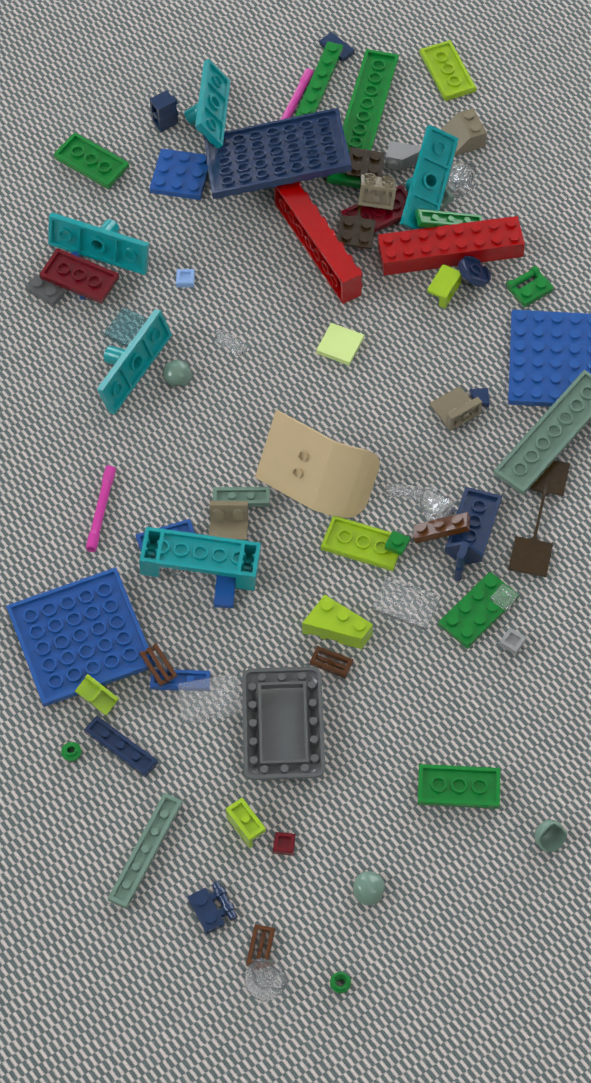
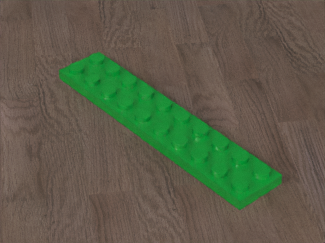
[327,49,399,189]

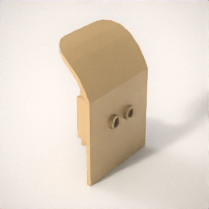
[255,410,380,518]

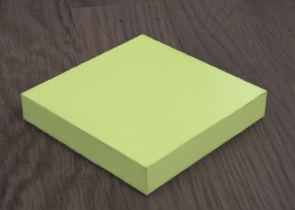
[316,323,364,366]

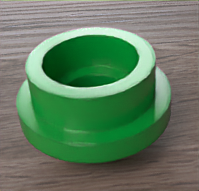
[61,742,82,762]
[330,972,351,994]

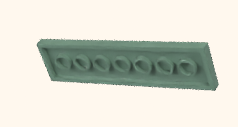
[493,370,591,495]

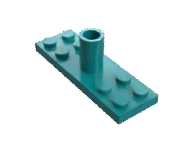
[184,59,230,149]
[400,125,459,230]
[48,212,149,275]
[97,309,172,415]

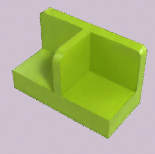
[427,265,462,308]
[75,674,119,716]
[225,798,266,848]

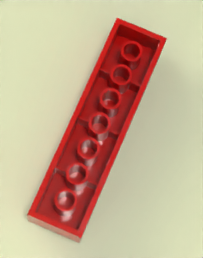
[274,181,363,304]
[377,216,525,276]

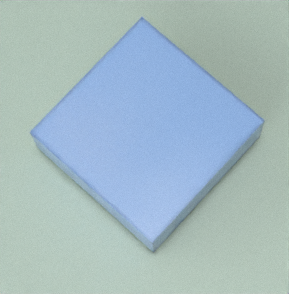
[176,269,195,287]

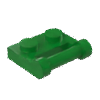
[505,265,554,308]

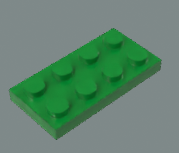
[53,132,129,189]
[438,572,519,649]
[417,764,500,809]

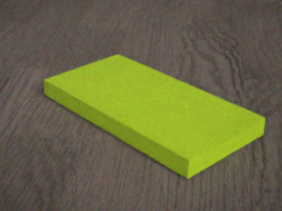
[419,40,476,101]
[321,516,399,571]

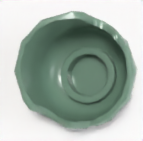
[162,359,193,387]
[534,819,567,853]
[353,871,385,905]

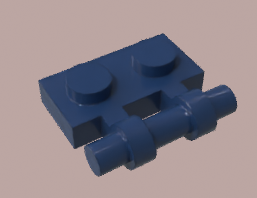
[187,881,238,935]

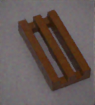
[139,643,177,687]
[310,646,354,679]
[246,924,276,970]

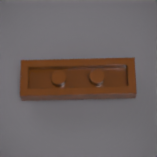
[413,512,470,544]

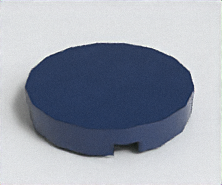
[458,256,491,287]

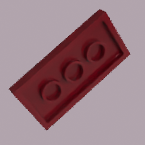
[340,185,408,233]
[39,248,120,304]

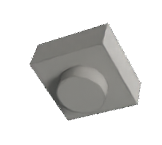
[499,628,527,655]

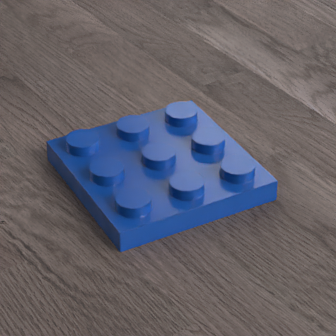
[149,148,209,200]

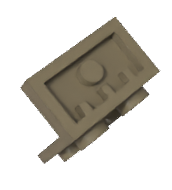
[358,173,396,210]
[430,387,482,431]
[208,501,249,541]

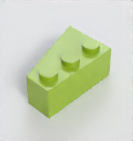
[302,595,373,649]

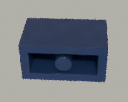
[149,90,179,132]

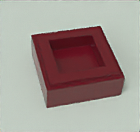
[273,832,296,856]

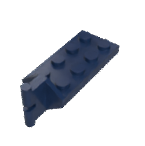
[445,487,502,581]

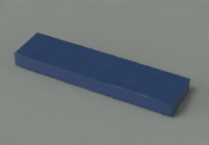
[84,716,158,778]

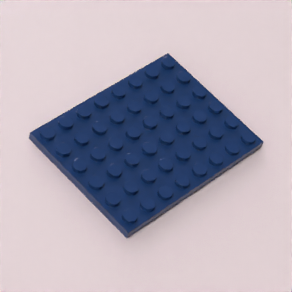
[204,108,352,199]

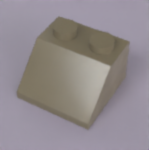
[441,108,487,156]

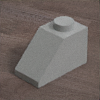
[385,141,421,171]

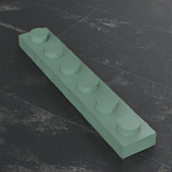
[108,793,183,909]

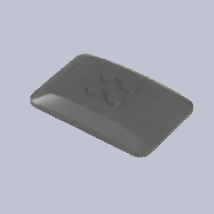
[242,666,325,780]

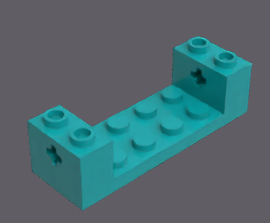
[139,527,261,591]

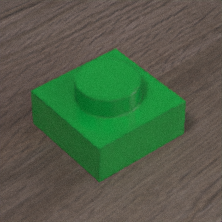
[385,531,410,556]

